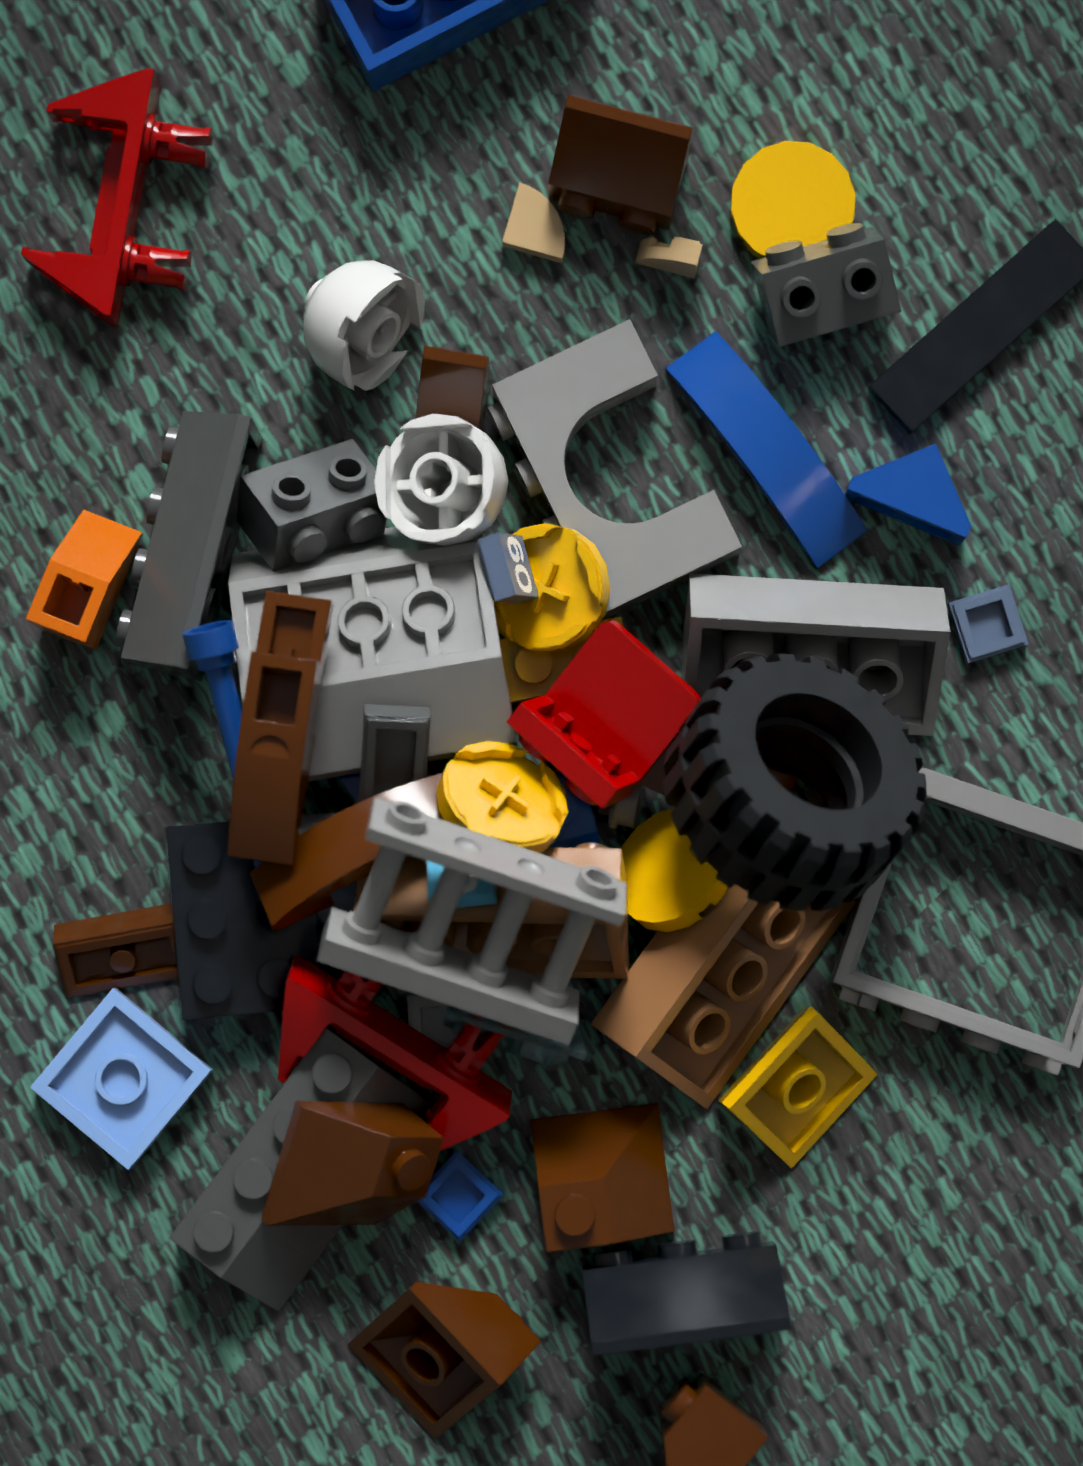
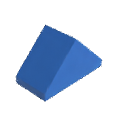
[845,443,971,546]

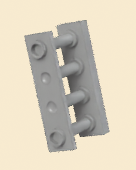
[317,797,626,1045]

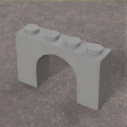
[487,319,742,620]

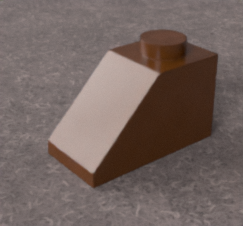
[415,345,491,431]

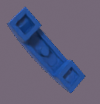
[665,331,868,569]

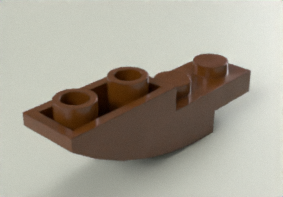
[227,590,334,867]

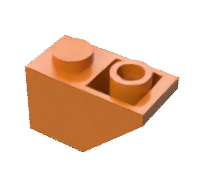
[26,509,144,651]

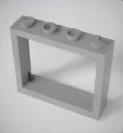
[828,767,1083,1076]

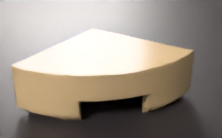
[502,182,565,263]
[635,236,703,279]

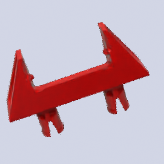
[21,68,213,327]
[277,954,512,1151]

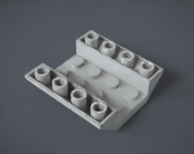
[228,527,518,782]

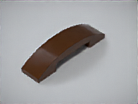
[250,773,444,932]

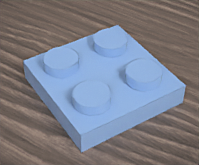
[30,988,214,1170]

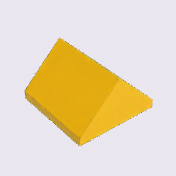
[718,1006,878,1169]

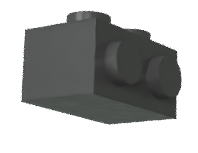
[751,223,902,347]
[236,439,387,572]

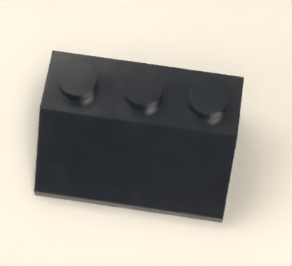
[582,1231,792,1356]

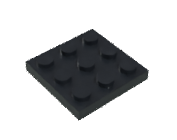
[164,812,375,1020]

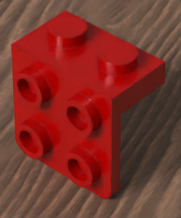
[506,621,701,809]

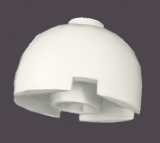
[303,261,425,391]
[374,413,508,546]

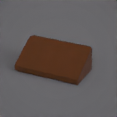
[52,903,177,999]

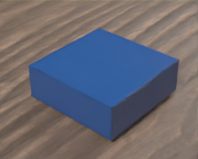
[417,1150,504,1242]

